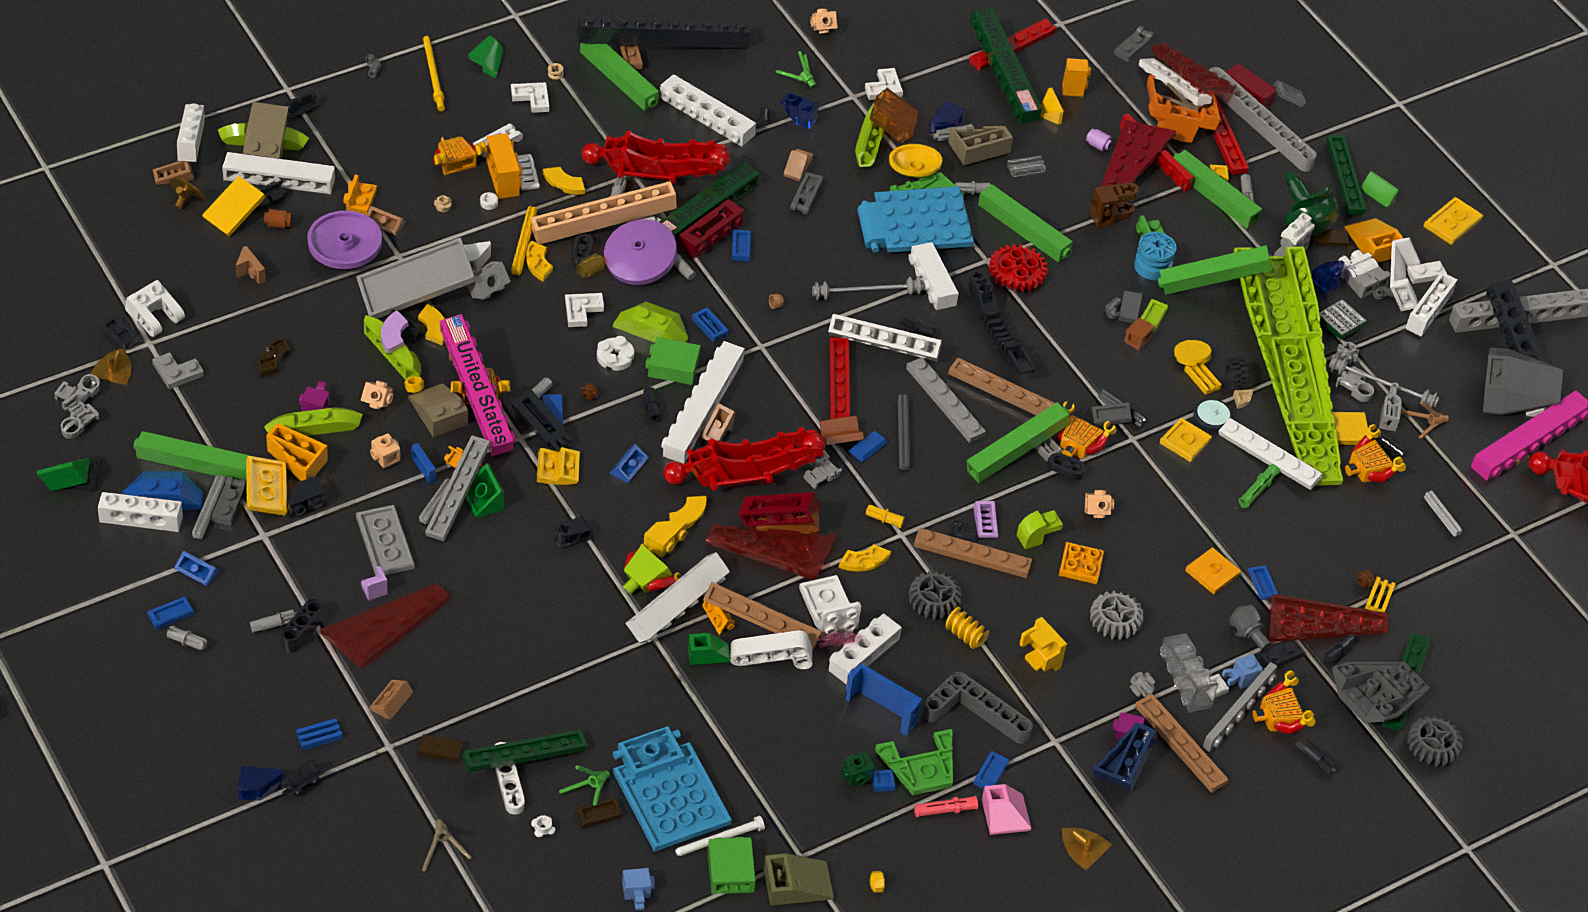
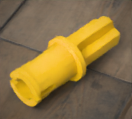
[866,505,905,528]

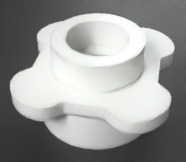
[531,816,555,837]

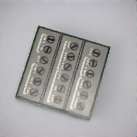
[1319,299,1367,340]

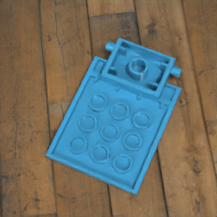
[857,186,974,252]
[613,726,732,852]

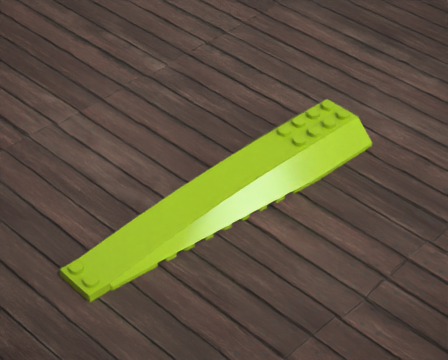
[1233,247,1343,486]

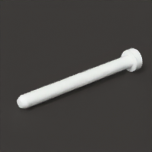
[675,816,765,856]

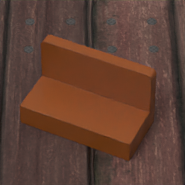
[820,416,864,445]

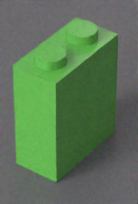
[645,337,701,385]
[708,837,755,894]

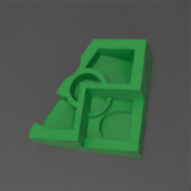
[469,35,503,78]

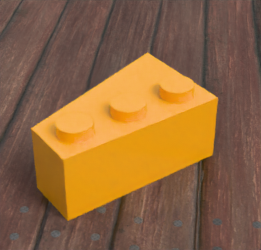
[266,423,328,481]

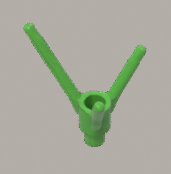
[776,51,816,88]
[559,765,610,806]

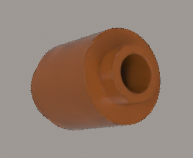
[264,209,291,229]

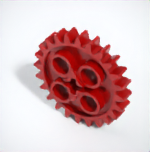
[989,244,1048,292]

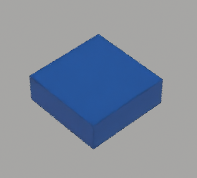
[872,770,895,792]

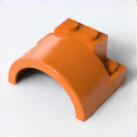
[1147,75,1220,143]

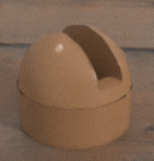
[769,294,784,309]

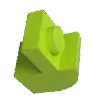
[1017,510,1063,549]

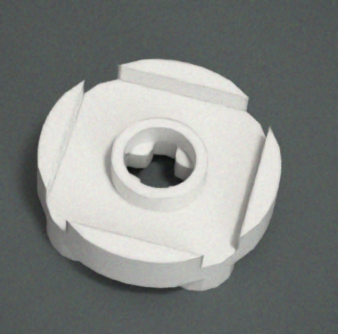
[597,336,634,371]

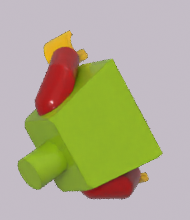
[623,544,681,595]

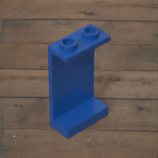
[845,663,922,736]

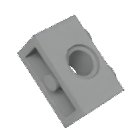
[467,261,510,300]

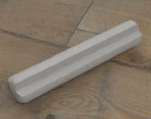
[419,478,450,525]
[1424,491,1463,537]

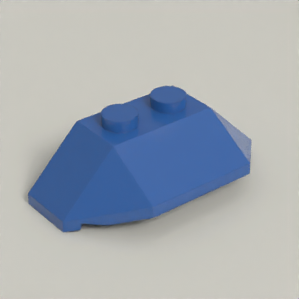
[123,471,203,510]

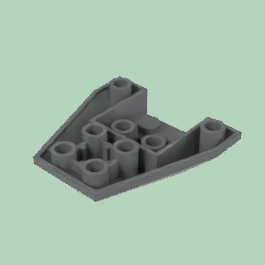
[1483,347,1563,415]
[1332,662,1430,723]

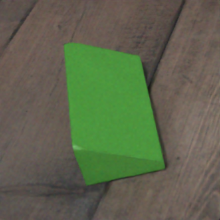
[1361,171,1399,207]

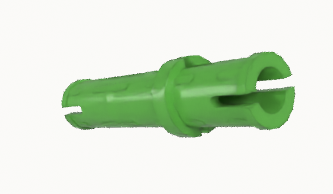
[1238,464,1280,508]

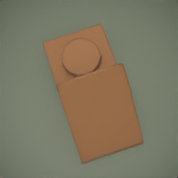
[784,149,813,181]
[236,246,266,284]
[701,403,735,441]

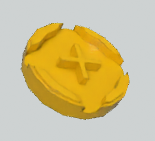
[1174,340,1211,366]

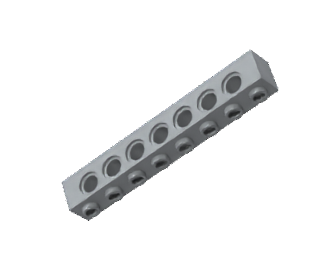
[1449,289,1588,333]

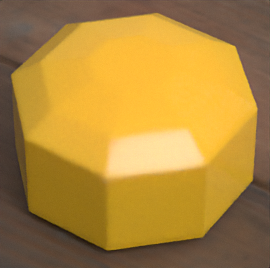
[404,376,424,393]
[870,871,885,893]

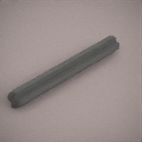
[898,394,910,470]

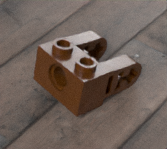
[1089,183,1139,228]

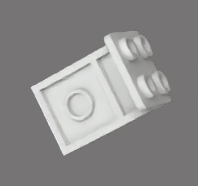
[799,575,861,637]

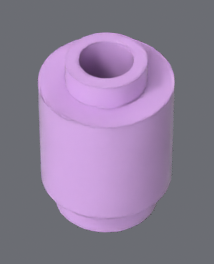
[1086,129,1113,152]

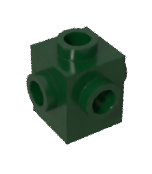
[841,752,875,787]

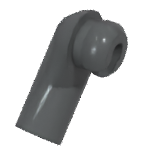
[365,54,381,78]
[1373,286,1395,300]
[1105,297,1121,319]

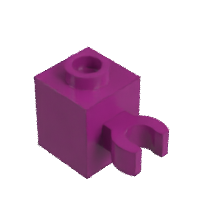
[299,381,330,412]
[1112,712,1145,739]

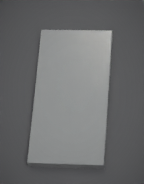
[356,237,476,319]

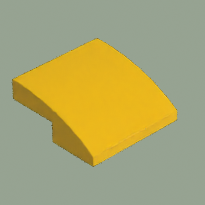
[537,447,580,485]

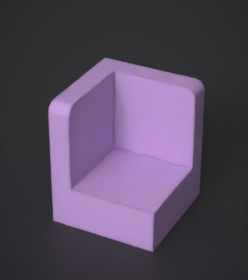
[361,566,387,600]

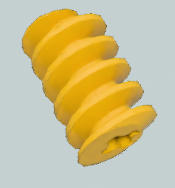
[946,607,990,649]

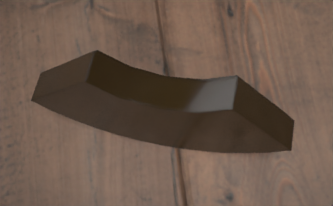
[258,337,291,377]

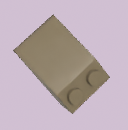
[243,102,289,159]
[408,383,468,437]

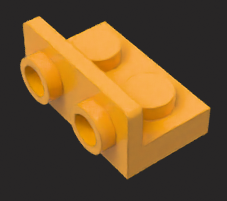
[343,175,377,215]

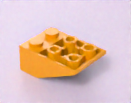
[1345,218,1404,263]

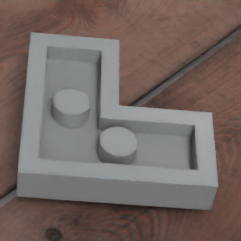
[152,353,204,389]

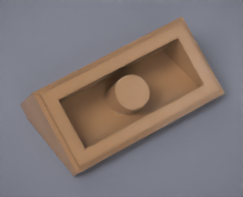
[367,206,406,235]
[369,680,413,720]

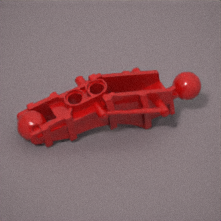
[581,131,730,184]
[663,427,826,490]
[1529,450,1588,503]

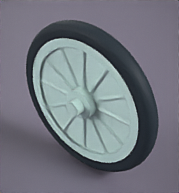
[1194,398,1233,430]

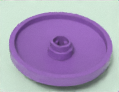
[308,211,382,269]
[604,219,677,285]

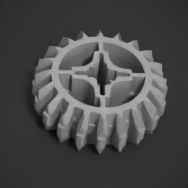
[1090,590,1144,640]

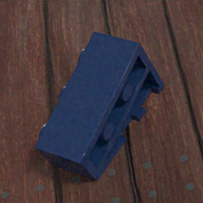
[1092,722,1157,792]

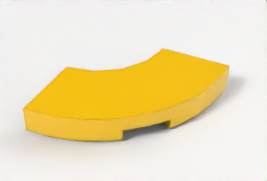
[543,167,585,195]
[526,240,553,282]
[418,304,445,346]
[669,496,706,529]
[839,544,891,571]

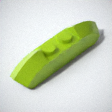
[855,103,889,167]
[218,123,309,150]
[364,315,421,380]
[264,407,363,436]

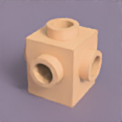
[810,9,837,34]
[361,380,393,409]
[370,433,400,469]
[1085,490,1114,518]

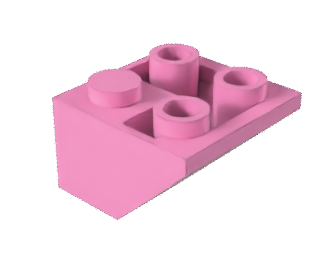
[982,784,1031,835]

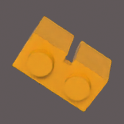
[1062,58,1091,97]

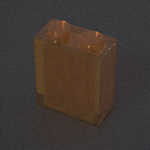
[869,88,919,143]

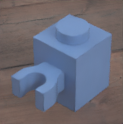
[1222,654,1263,689]
[622,868,655,911]

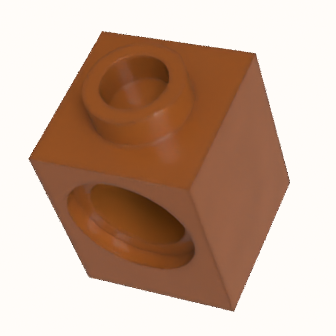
[1124,317,1154,350]

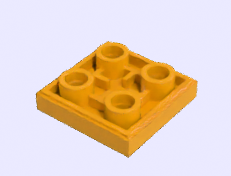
[1059,542,1104,584]

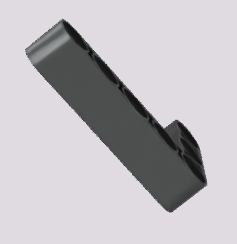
[923,672,1033,744]

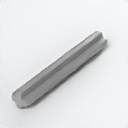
[192,475,226,539]

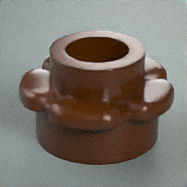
[581,383,599,400]
[1357,570,1375,588]

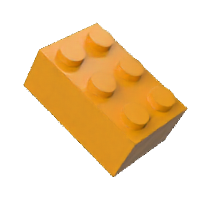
[486,133,522,199]

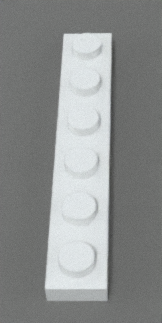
[1139,58,1212,106]
[1219,418,1322,490]

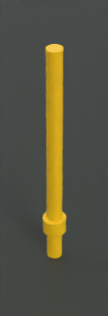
[423,36,445,111]

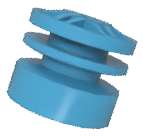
[1134,232,1177,280]

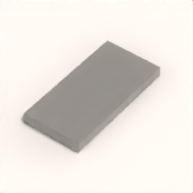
[356,505,415,576]

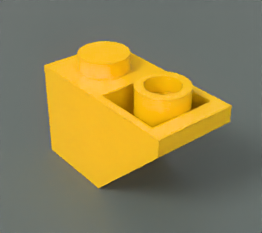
[644,520,687,558]

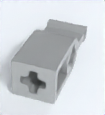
[1379,382,1402,432]

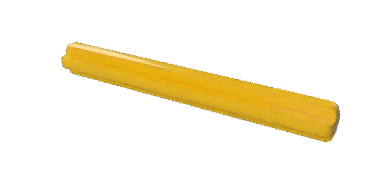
[511,206,537,275]

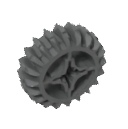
[908,570,962,620]
[1407,715,1463,767]

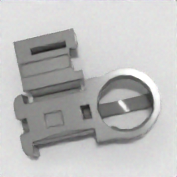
[1335,366,1374,402]
[54,374,100,404]
[61,393,99,439]
[803,450,842,489]

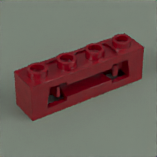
[678,199,744,259]
[738,492,821,527]

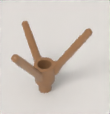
[1401,401,1449,439]

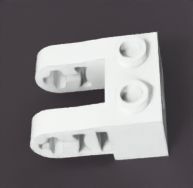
[125,280,185,337]

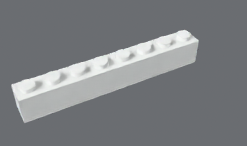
[661,341,744,464]

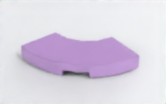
[381,311,408,354]

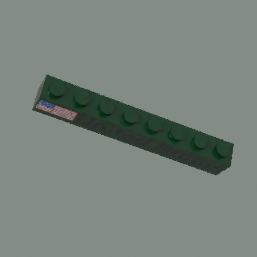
[970,7,1042,124]
[659,162,760,245]

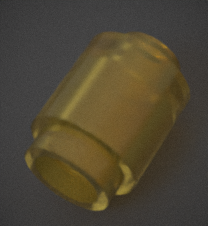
[577,253,605,278]

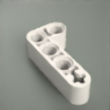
[731,631,812,669]

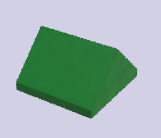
[37,457,90,491]
[466,463,504,518]

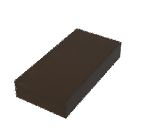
[1312,229,1349,247]
[418,734,464,762]
[576,797,623,829]

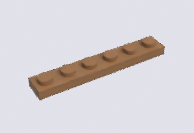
[948,358,1055,415]
[914,528,1032,578]
[703,582,821,650]
[1135,694,1229,793]

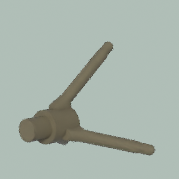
[1159,82,1198,111]
[422,819,472,872]

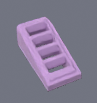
[973,501,998,538]

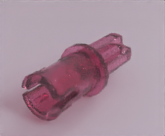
[818,630,856,649]

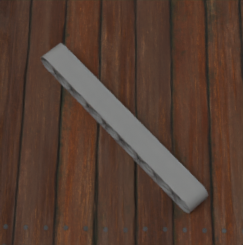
[1206,67,1316,172]

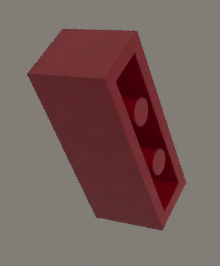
[1226,63,1277,108]

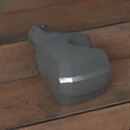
[1229,604,1272,651]

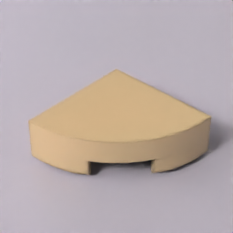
[1233,389,1253,409]

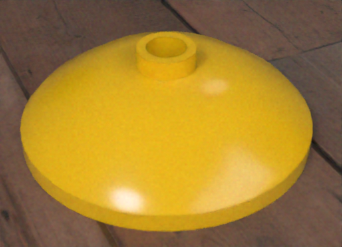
[889,144,942,178]

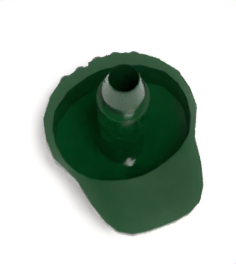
[1283,170,1339,237]

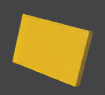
[202,176,266,237]
[1424,197,1483,245]
[246,456,287,516]

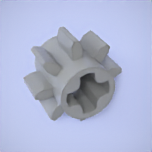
[1335,342,1360,364]
[1130,672,1156,697]

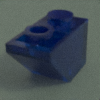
[780,92,819,129]
[929,101,965,136]
[1311,260,1345,294]
[238,766,284,801]

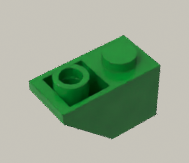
[688,633,731,665]

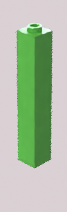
[580,43,659,111]
[1174,150,1262,229]
[978,184,1073,262]
[1158,245,1272,295]
[967,402,1070,483]
[134,431,254,480]

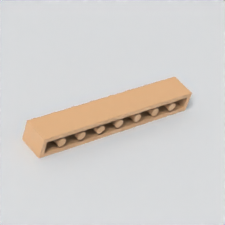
[531,181,677,244]

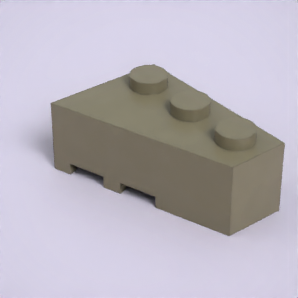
[948,126,1013,165]

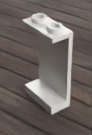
[1390,237,1420,311]

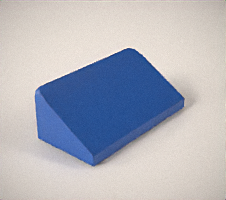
[609,444,649,483]
[174,551,221,586]

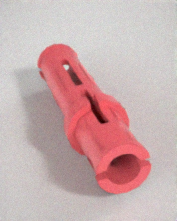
[914,796,978,817]

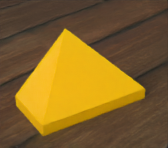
[1040,88,1064,124]

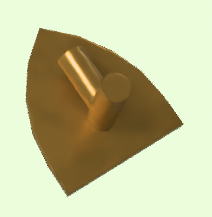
[170,177,207,209]
[91,348,132,385]
[1062,828,1112,871]

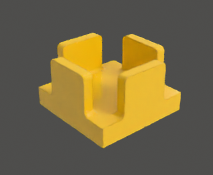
[1020,617,1067,672]

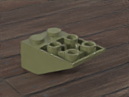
[764,854,834,906]

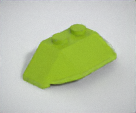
[613,302,688,343]

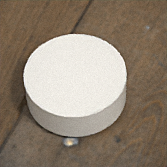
[480,192,498,210]

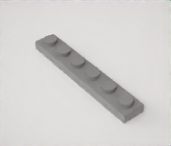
[906,357,986,443]
[425,436,490,541]
[1202,662,1277,752]

